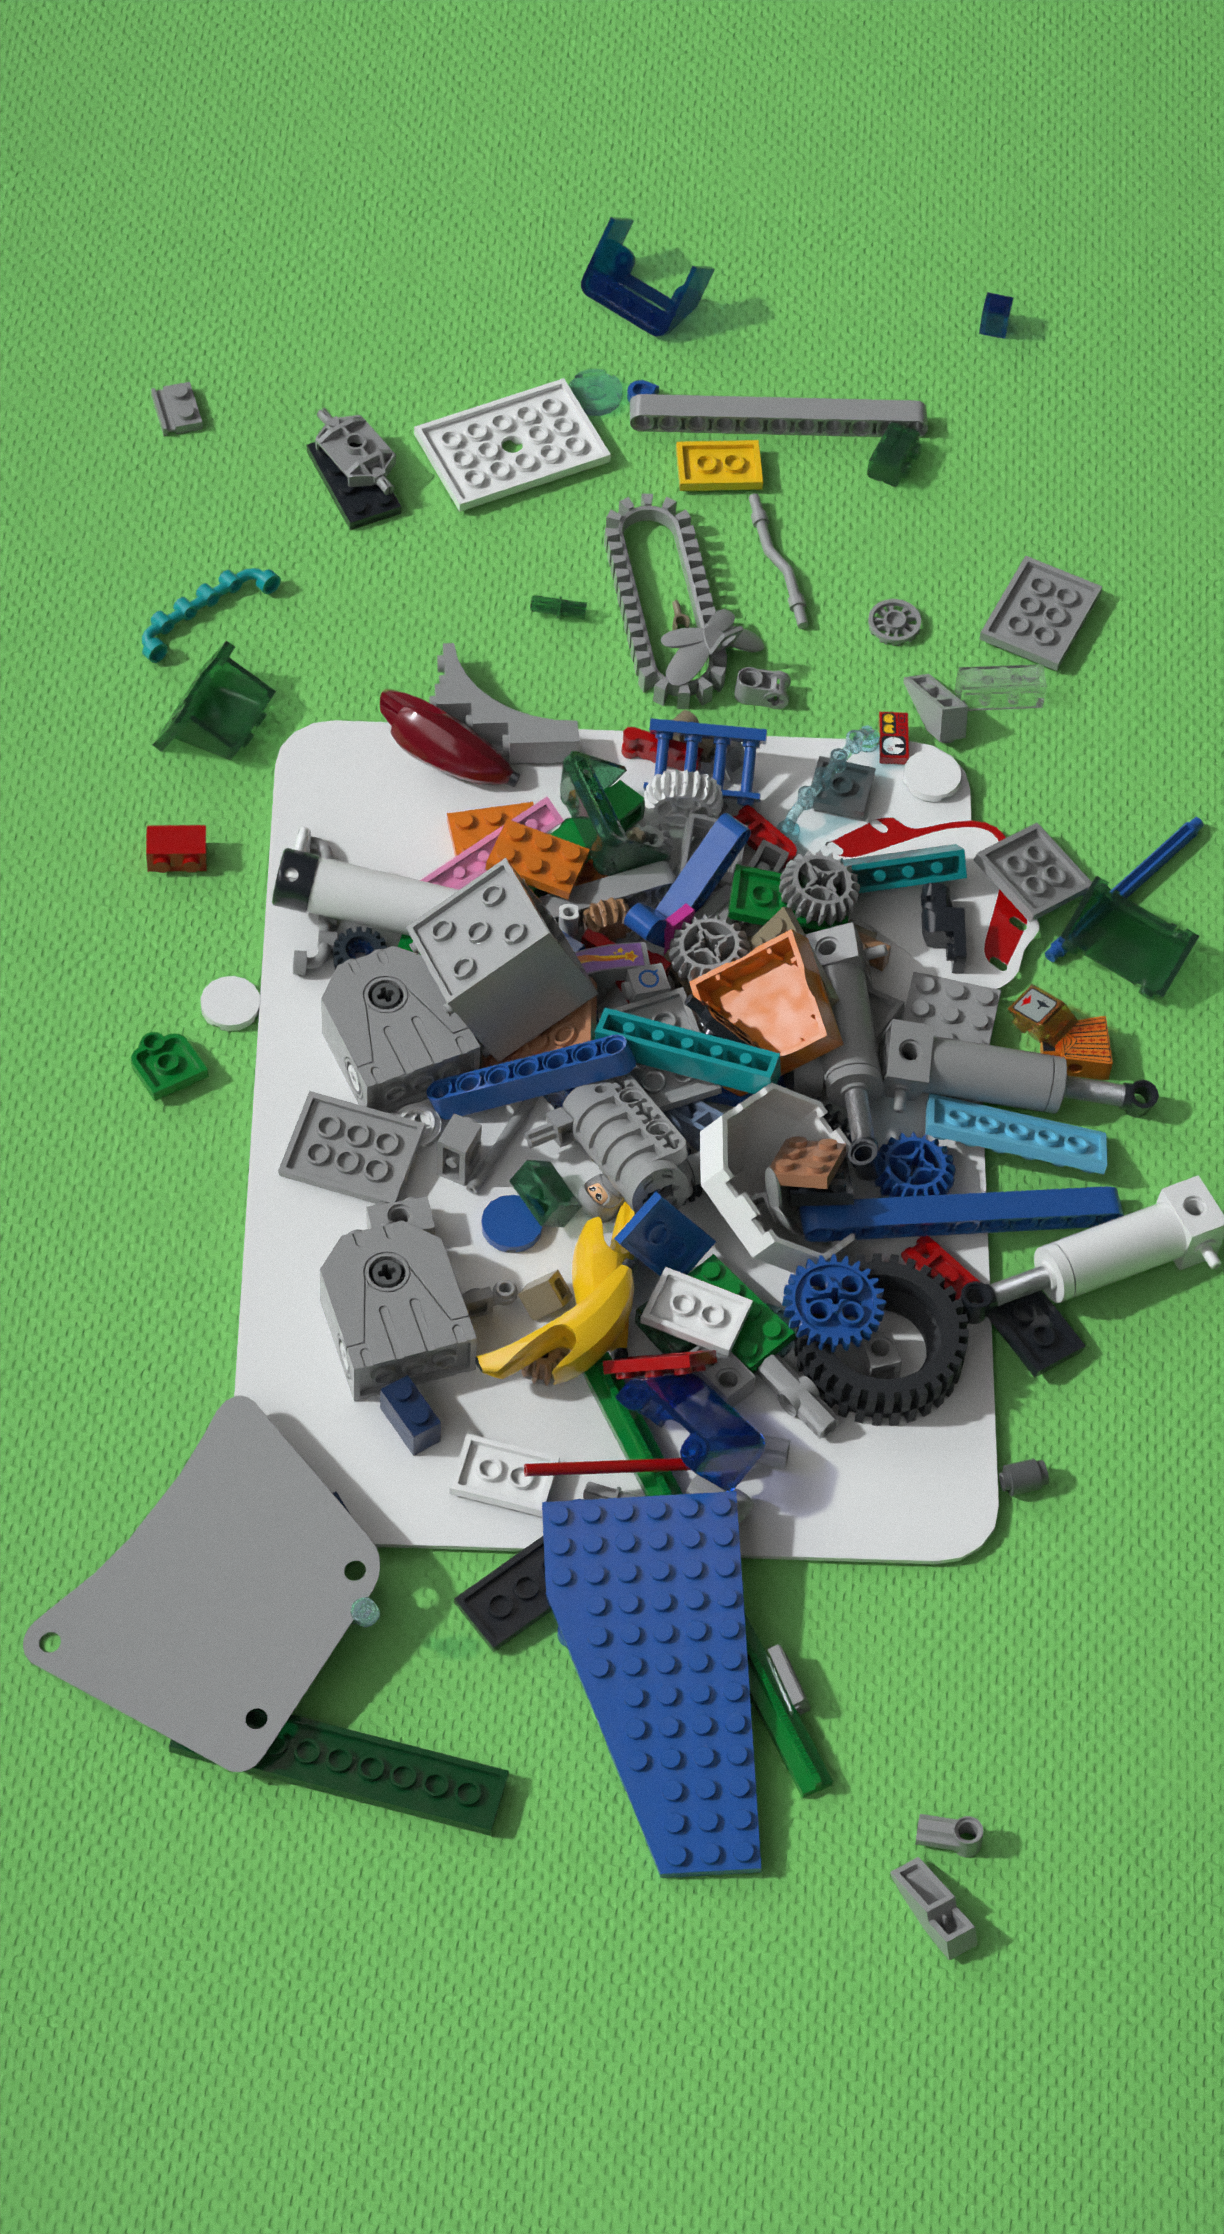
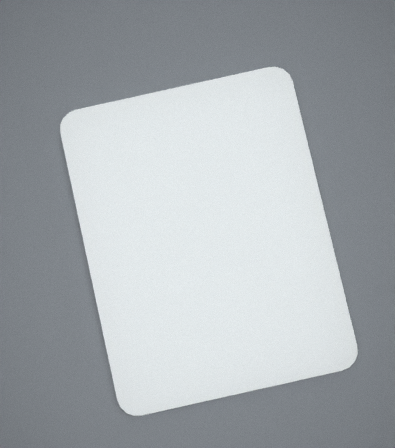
[234,720,999,1564]

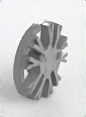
[868,599,921,646]

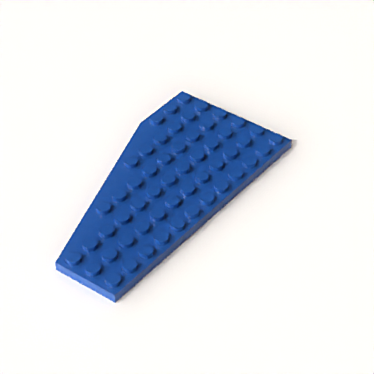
[542,1491,761,1878]

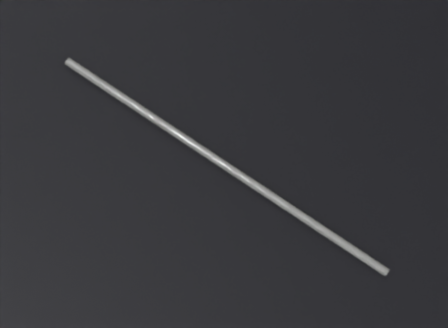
[466,801,728,1194]

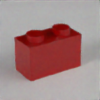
[146,825,207,873]

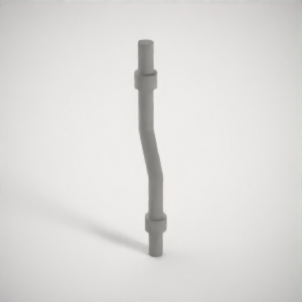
[749,493,809,629]

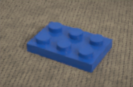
[614,1191,716,1277]

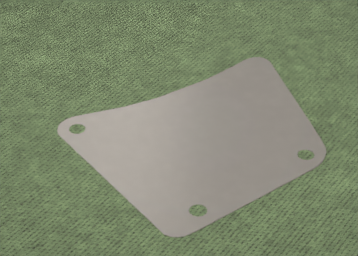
[23,1396,380,1772]

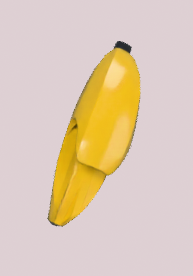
[572,1201,635,1360]
[475,1258,638,1385]

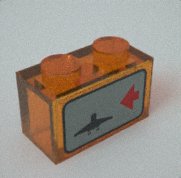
[1008,984,1079,1047]

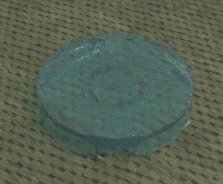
[569,369,622,416]

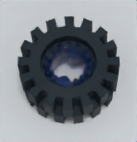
[333,926,387,969]

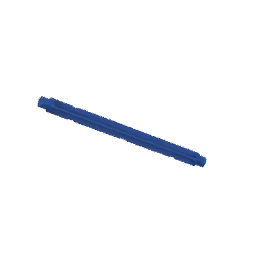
[1045,817,1204,962]

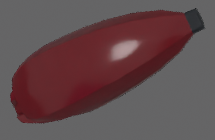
[379,689,520,787]

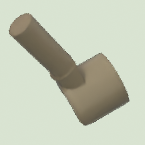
[672,600,690,631]

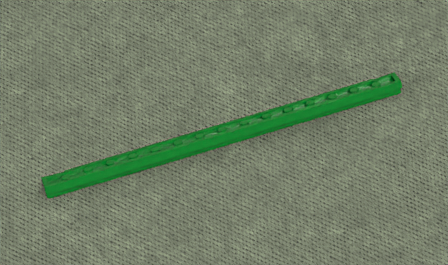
[582,1351,833,1798]

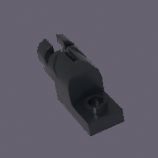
[921,883,967,973]

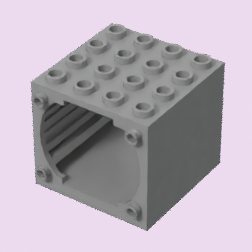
[406,858,599,1063]

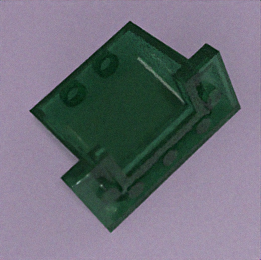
[152,640,276,760]

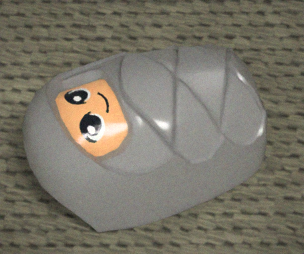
[577,1174,625,1223]

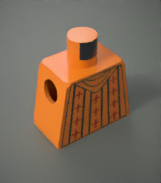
[1040,1016,1113,1080]

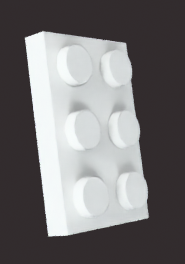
[640,1267,753,1357]
[449,1433,560,1517]

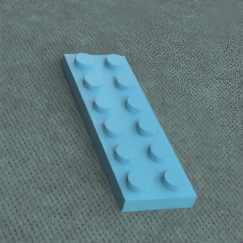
[925,1093,1107,1174]

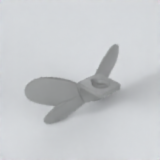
[661,609,764,686]
[749,1167,804,1236]

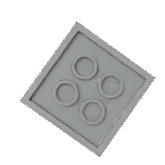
[973,823,1094,922]
[902,972,1001,1045]

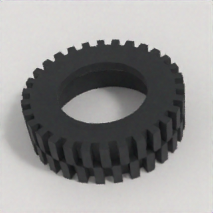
[794,1253,969,1426]

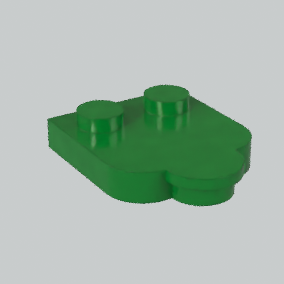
[131,1032,209,1101]

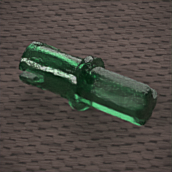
[530,595,587,620]

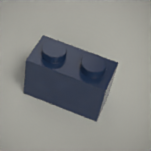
[380,1375,441,1456]

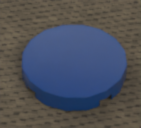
[481,1195,543,1252]

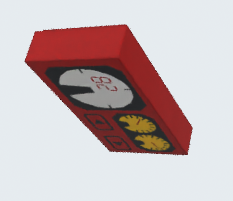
[878,712,909,764]

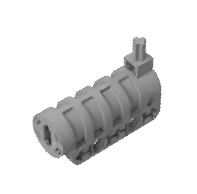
[524,1073,693,1214]

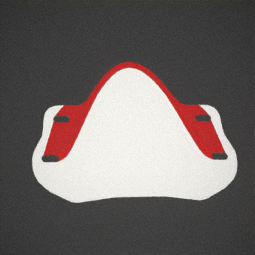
[806,810,1039,989]

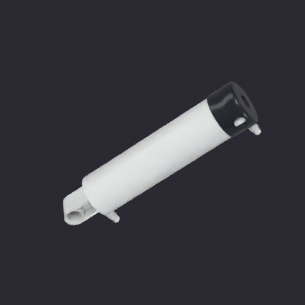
[272,827,525,936]

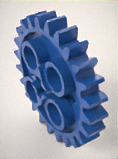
[782,1254,886,1352]

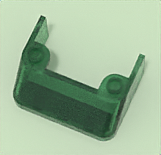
[560,751,669,876]

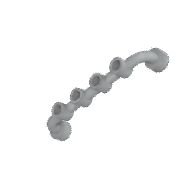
[293,829,339,975]

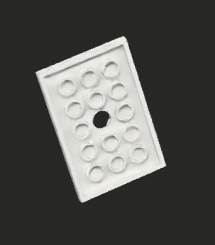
[414,378,611,512]

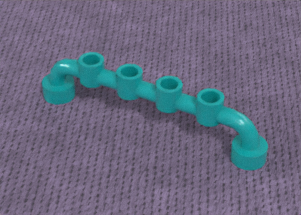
[142,568,281,663]

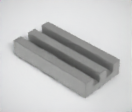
[768,1644,811,1715]

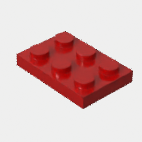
[603,1350,717,1379]

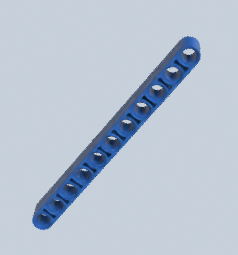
[799,1186,1124,1242]

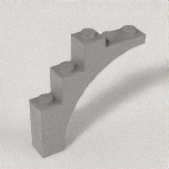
[429,643,580,764]

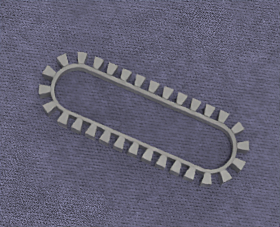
[604,494,727,709]

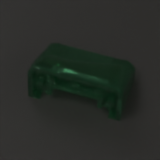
[1059,875,1199,1001]

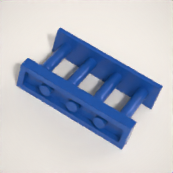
[643,718,767,806]

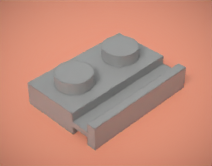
[151,382,203,436]

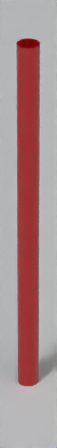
[524,1456,743,1477]

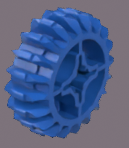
[874,1132,956,1197]

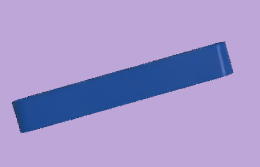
[426,1034,637,1120]

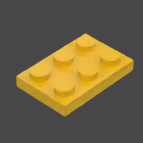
[676,440,763,491]

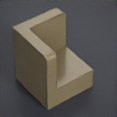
[517,1269,573,1320]

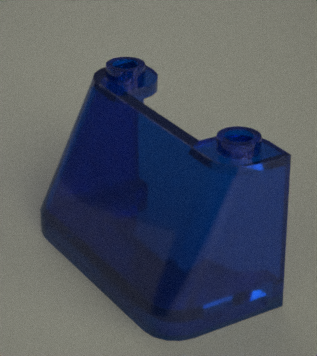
[615,1373,766,1492]

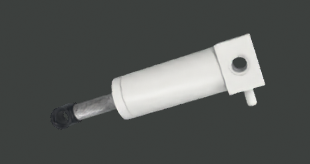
[959,1175,1224,1324]

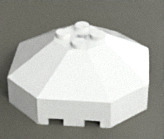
[700,1082,856,1273]

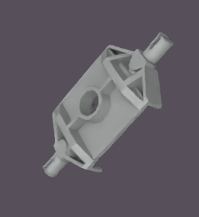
[315,408,396,495]

